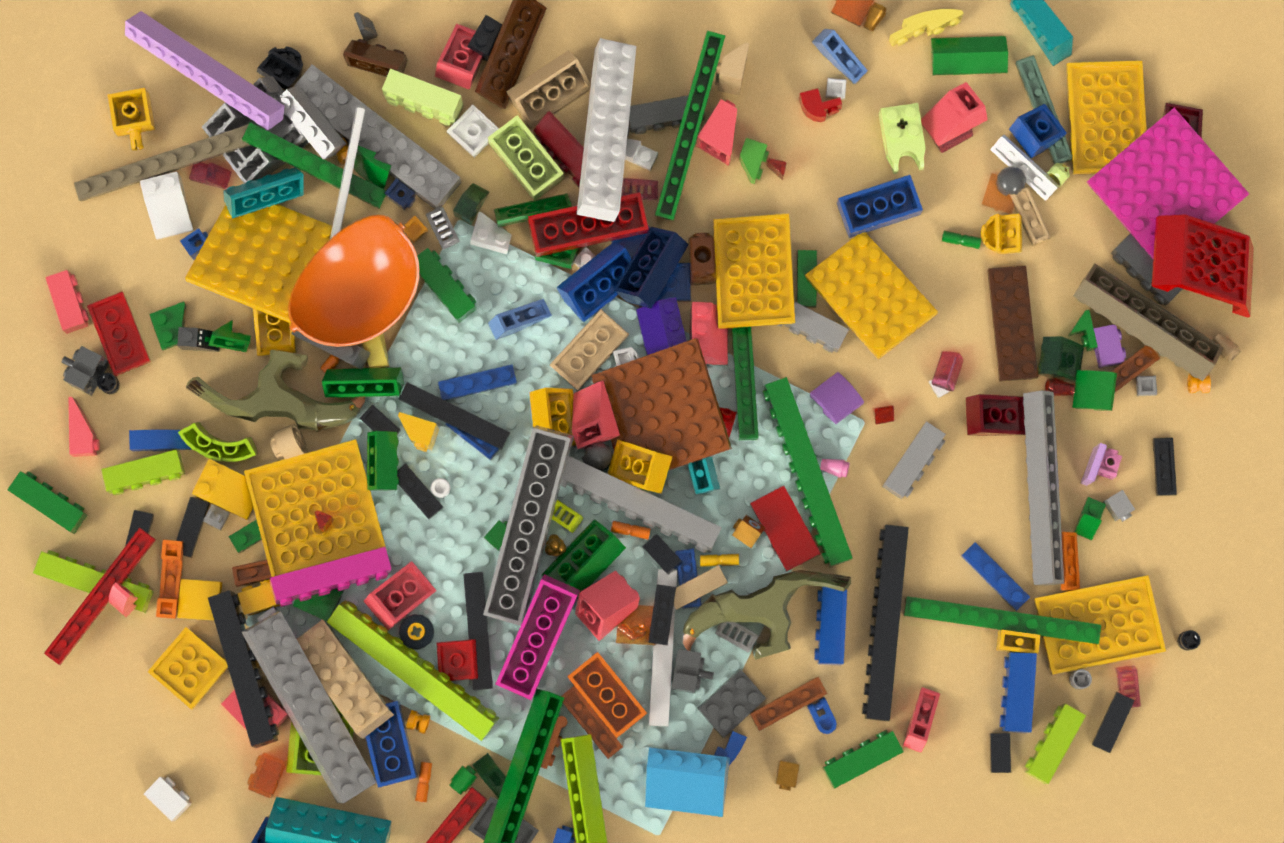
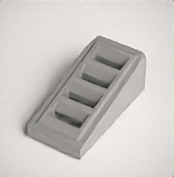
[426,207,460,250]
[715,622,759,653]

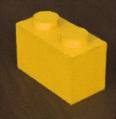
[237,579,281,617]
[996,630,1040,655]

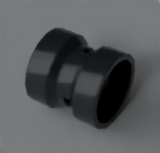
[97,373,120,395]
[1177,630,1201,651]

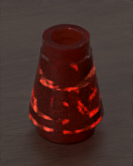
[1045,377,1075,396]

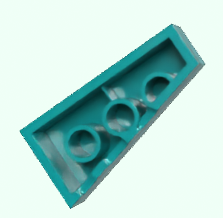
[1010,0,1073,66]

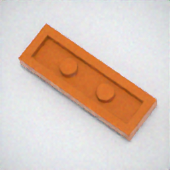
[1061,532,1080,591]

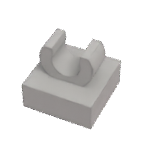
[203,504,230,530]

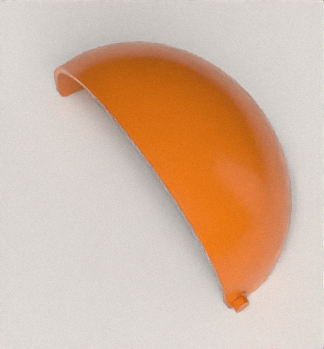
[288,215,419,347]

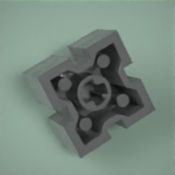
[61,346,109,396]
[671,649,714,693]

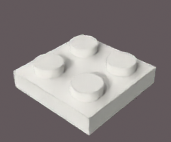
[447,105,499,158]

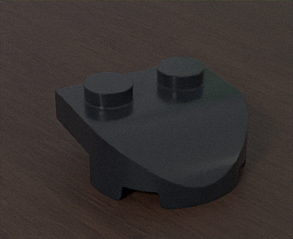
[467,15,503,61]
[257,46,303,90]

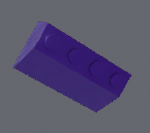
[636,297,687,355]

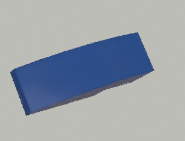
[129,430,192,452]
[714,731,747,765]

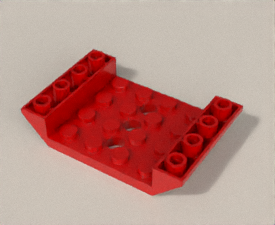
[1152,214,1254,318]

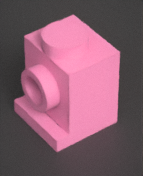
[1097,448,1122,480]

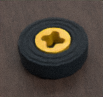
[399,614,434,649]

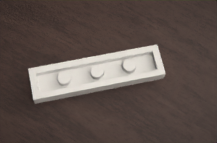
[990,135,1060,201]

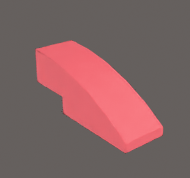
[109,582,138,617]

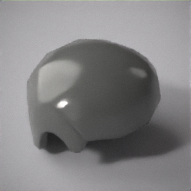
[996,167,1026,196]
[581,442,612,471]

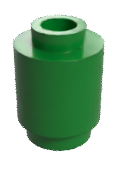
[449,765,478,795]

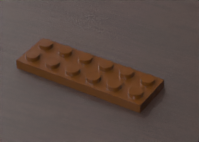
[475,0,547,109]
[987,266,1038,382]

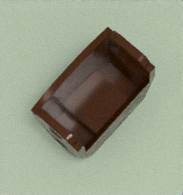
[688,233,716,285]

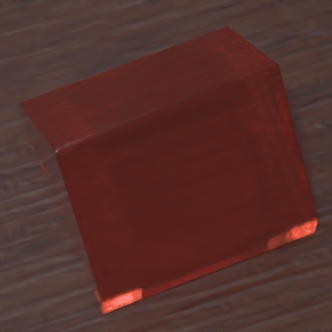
[872,405,894,424]
[314,510,334,533]

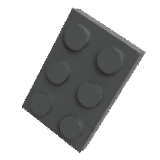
[697,669,766,738]
[468,797,539,843]

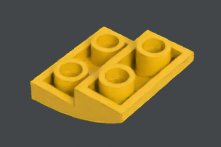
[177,579,222,621]

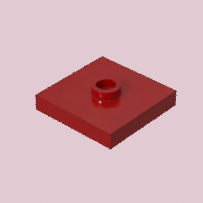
[437,639,478,681]

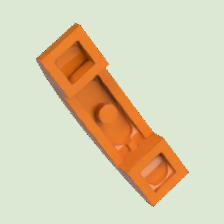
[156,540,183,619]

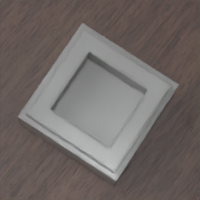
[1136,376,1157,396]

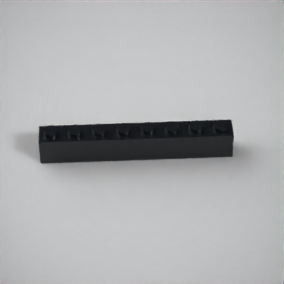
[208,590,279,748]

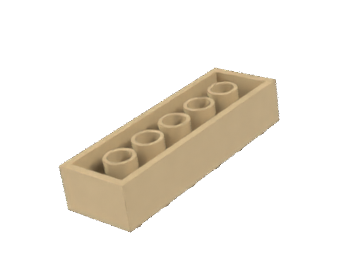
[297,619,394,739]

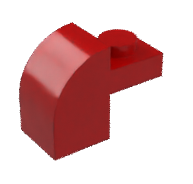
[799,88,842,122]

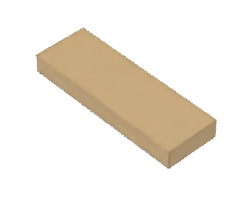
[1010,186,1050,246]
[674,565,728,610]

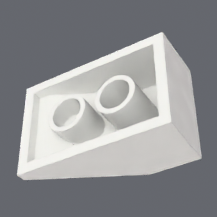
[140,172,194,240]

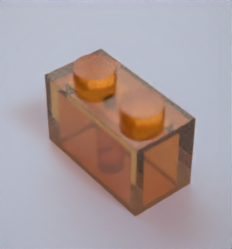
[247,752,287,798]

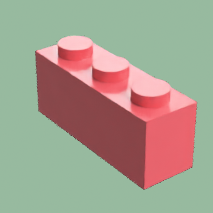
[45,270,89,334]

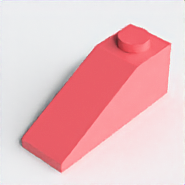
[68,397,100,457]
[903,687,940,752]

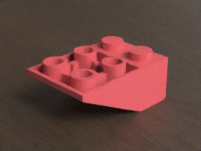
[921,82,988,146]
[572,381,620,449]

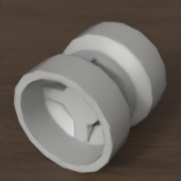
[1069,669,1092,689]

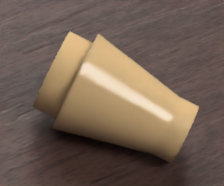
[1212,333,1241,362]

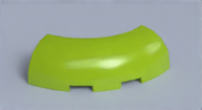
[178,422,257,462]

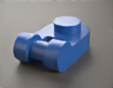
[807,697,837,734]

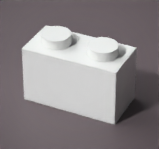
[144,776,191,821]

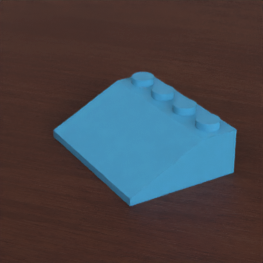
[645,747,730,817]

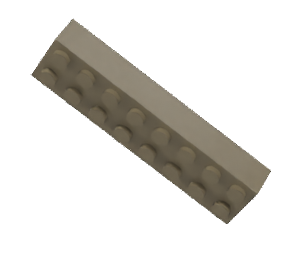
[1073,263,1223,381]

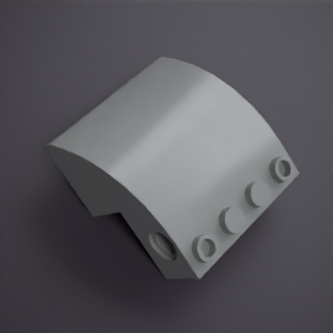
[202,76,309,184]

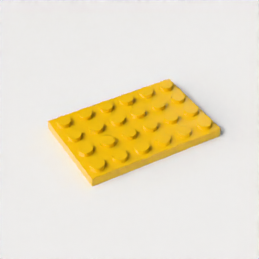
[1066,61,1147,174]
[713,214,795,329]
[805,232,938,360]
[1034,575,1166,675]

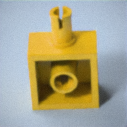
[107,88,155,151]

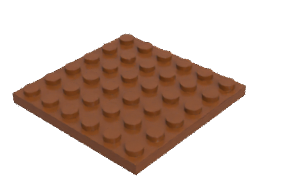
[591,338,732,471]

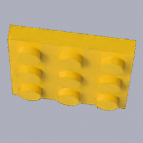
[148,627,228,710]

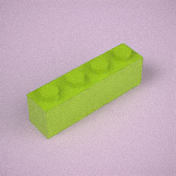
[101,449,185,495]
[1025,704,1086,784]

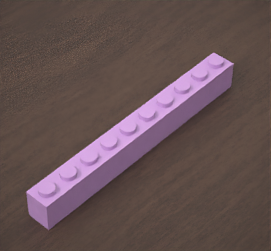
[125,11,284,130]

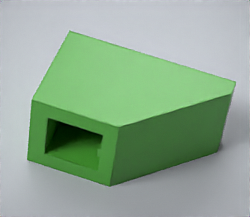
[739,138,769,184]

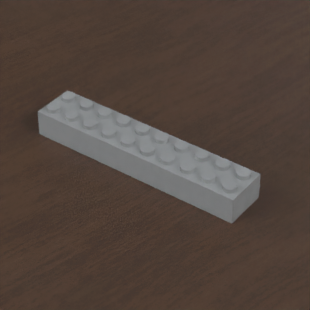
[294,65,461,209]
[483,425,574,626]
[561,456,722,553]
[241,611,377,803]

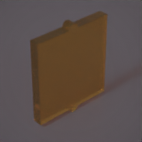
[831,0,874,27]
[982,173,1014,214]

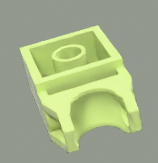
[879,103,926,174]

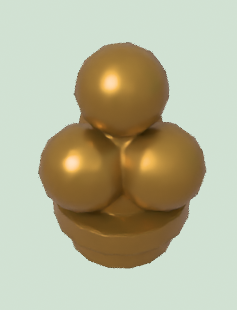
[545,534,566,556]

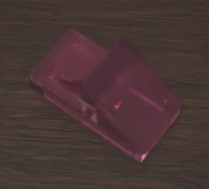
[189,162,232,190]

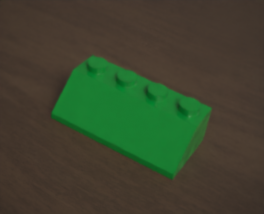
[541,519,626,600]

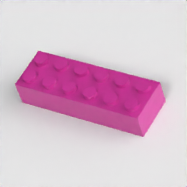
[270,547,391,607]
[495,574,580,700]

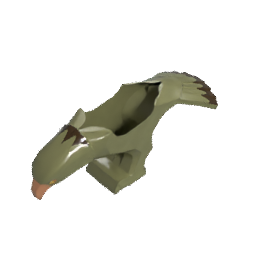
[186,350,365,432]
[682,570,851,660]

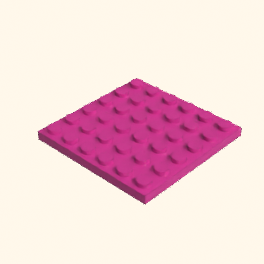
[1086,108,1249,259]

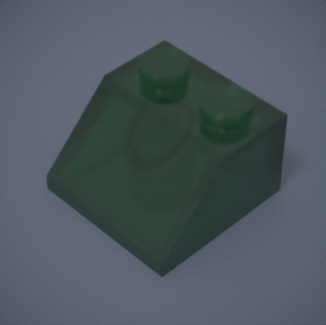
[1038,336,1084,383]

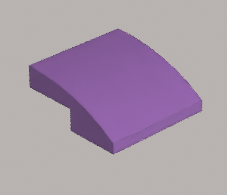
[810,372,864,424]

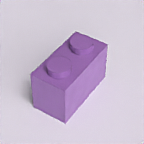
[1094,324,1126,368]

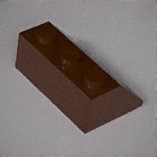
[343,39,408,77]

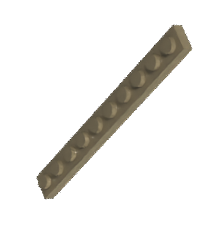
[74,124,250,202]

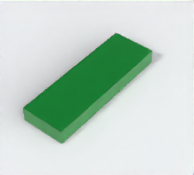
[797,250,817,308]

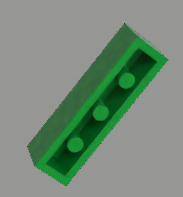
[417,248,477,323]
[322,367,404,398]
[7,471,88,534]
[822,730,904,789]

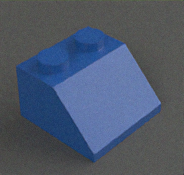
[1009,104,1067,158]

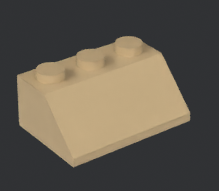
[715,43,749,95]

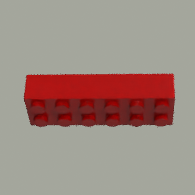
[528,192,649,257]

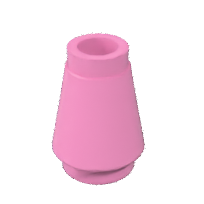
[820,459,850,478]

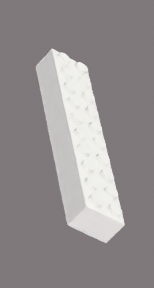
[577,38,636,222]

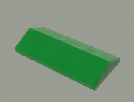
[931,36,1008,76]
[494,193,572,227]

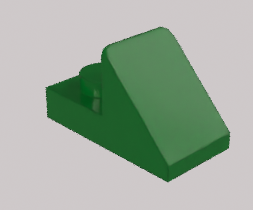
[1068,310,1098,351]
[209,320,251,352]
[1074,497,1106,540]

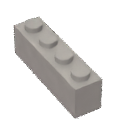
[277,85,346,159]
[778,301,849,353]
[882,421,946,499]

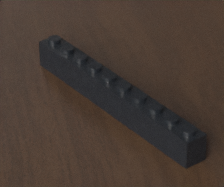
[862,525,909,722]

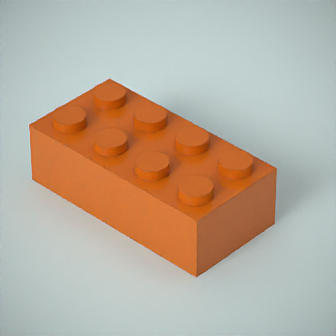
[567,652,647,738]

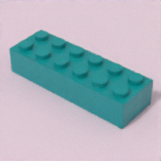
[265,797,392,843]

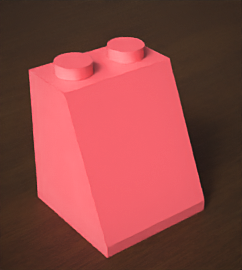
[696,99,737,166]
[575,570,640,641]

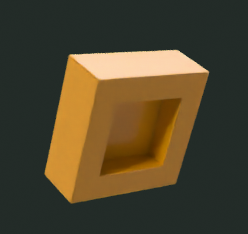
[404,216,428,243]

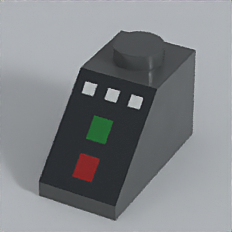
[177,327,220,352]

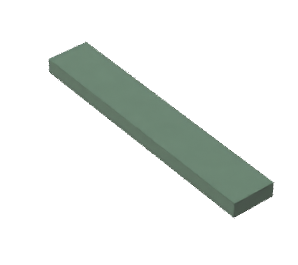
[1015,55,1072,164]

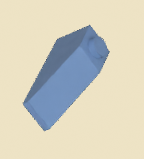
[812,29,868,84]
[488,299,552,340]

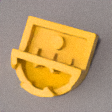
[981,214,1022,254]

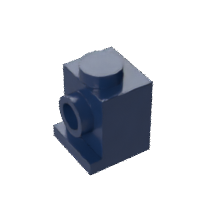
[385,178,416,211]

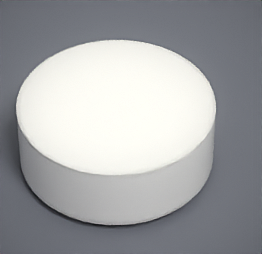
[431,478,451,498]

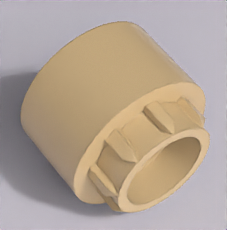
[270,424,308,460]

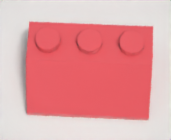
[690,302,728,365]

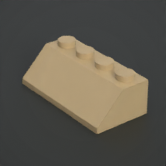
[506,50,591,128]

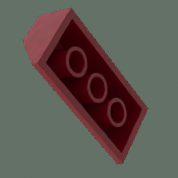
[533,111,584,187]

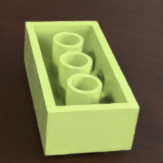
[382,69,464,126]
[488,115,564,201]

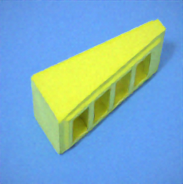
[552,500,583,533]

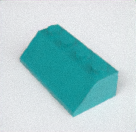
[223,167,304,219]

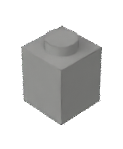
[1103,490,1135,522]

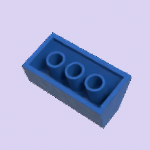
[556,242,632,322]
[814,587,847,666]
[999,652,1037,733]

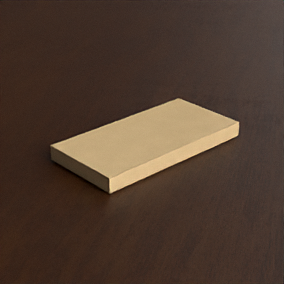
[550,309,629,391]

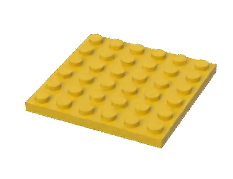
[185,204,332,323]
[244,439,387,577]

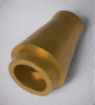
[863,2,887,32]

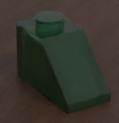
[453,183,489,225]
[473,753,506,799]

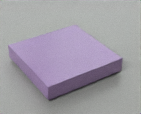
[1081,443,1107,486]

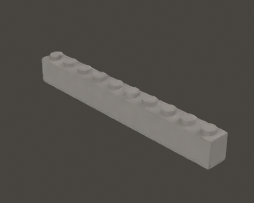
[1023,390,1064,586]

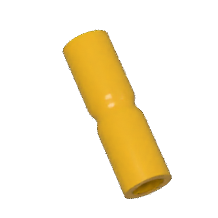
[700,554,739,567]

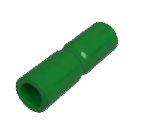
[942,231,981,249]

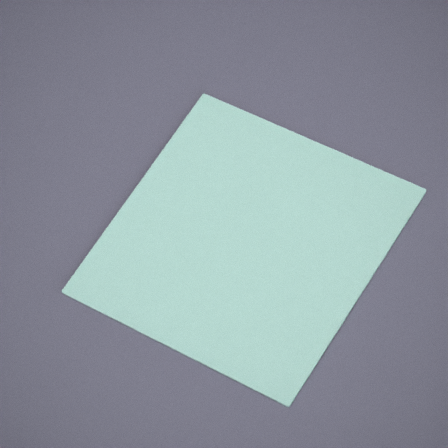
[246,220,865,835]

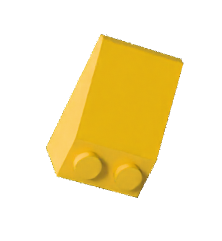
[253,308,296,356]
[607,439,672,494]
[192,459,253,520]

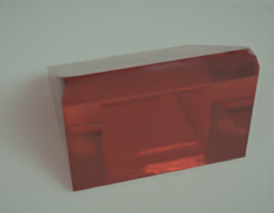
[767,158,787,180]

